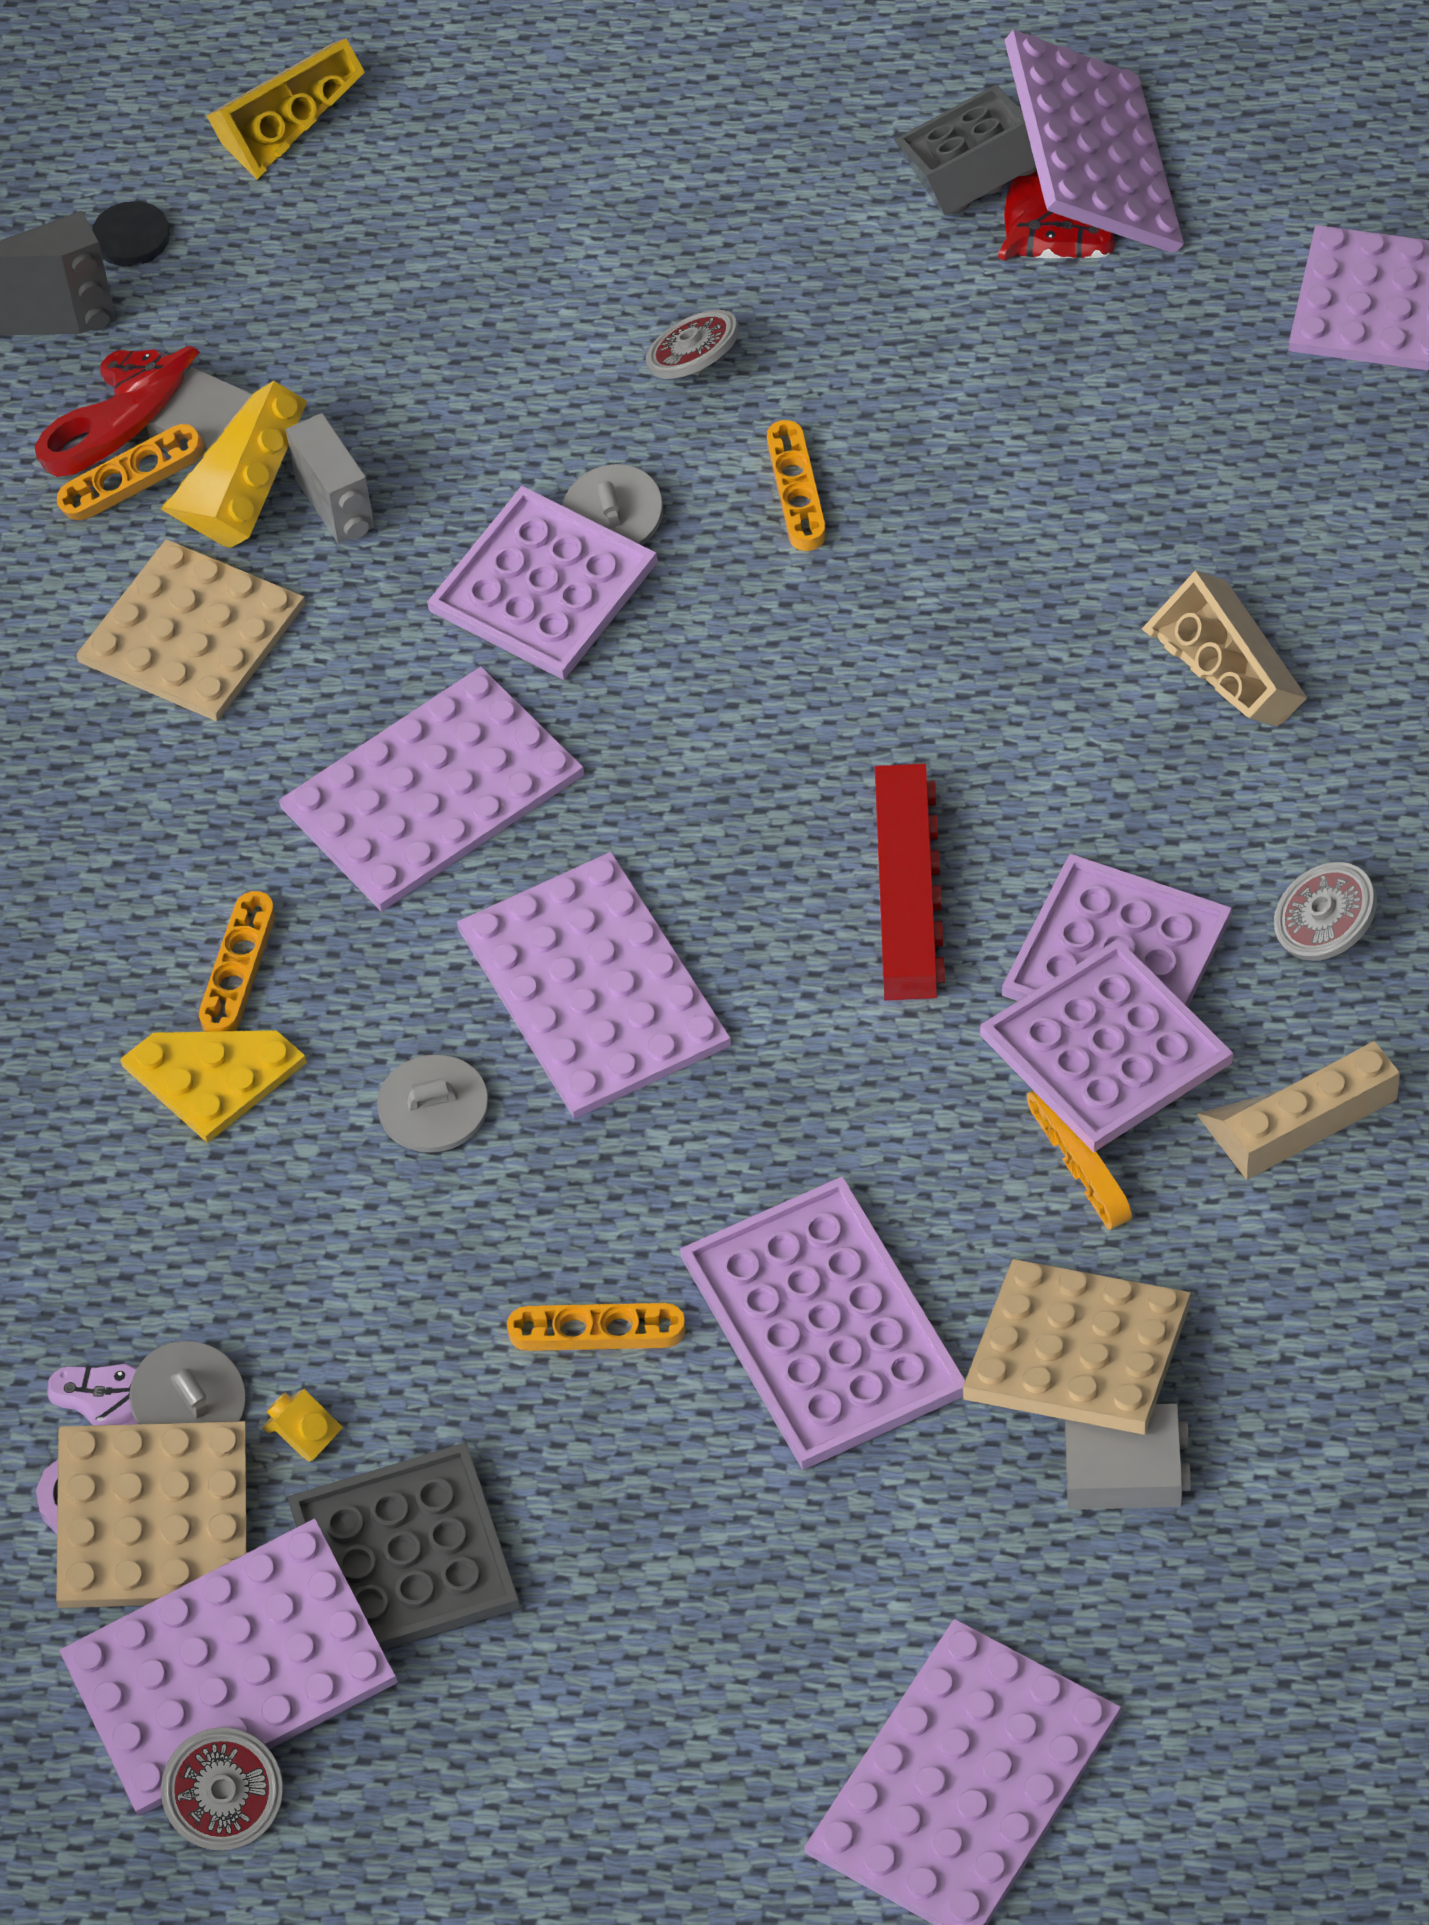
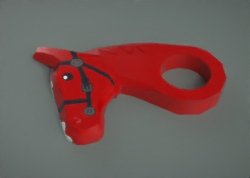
[998,170,1116,261]
[35,345,200,477]

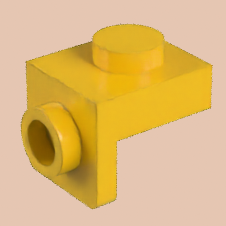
[262,1389,343,1462]

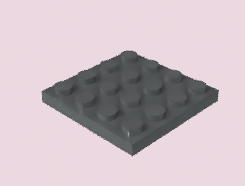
[287,1442,520,1651]

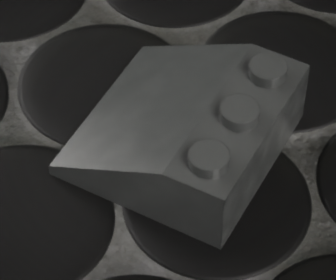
[894,84,1037,216]
[0,211,116,335]

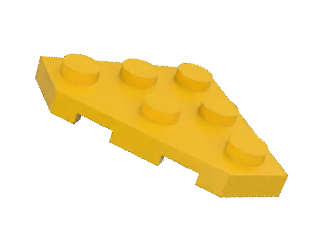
[120,1030,307,1143]

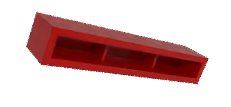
[875,763,945,1001]

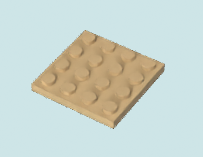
[76,539,305,721]
[963,1259,1191,1435]
[56,1421,247,1608]

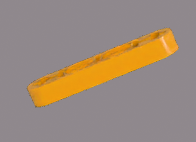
[767,420,825,551]
[56,424,205,520]
[199,891,275,1032]
[1027,1091,1132,1230]
[507,1303,686,1351]

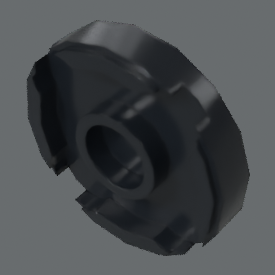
[92,201,170,267]

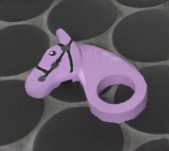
[36,1363,138,1534]

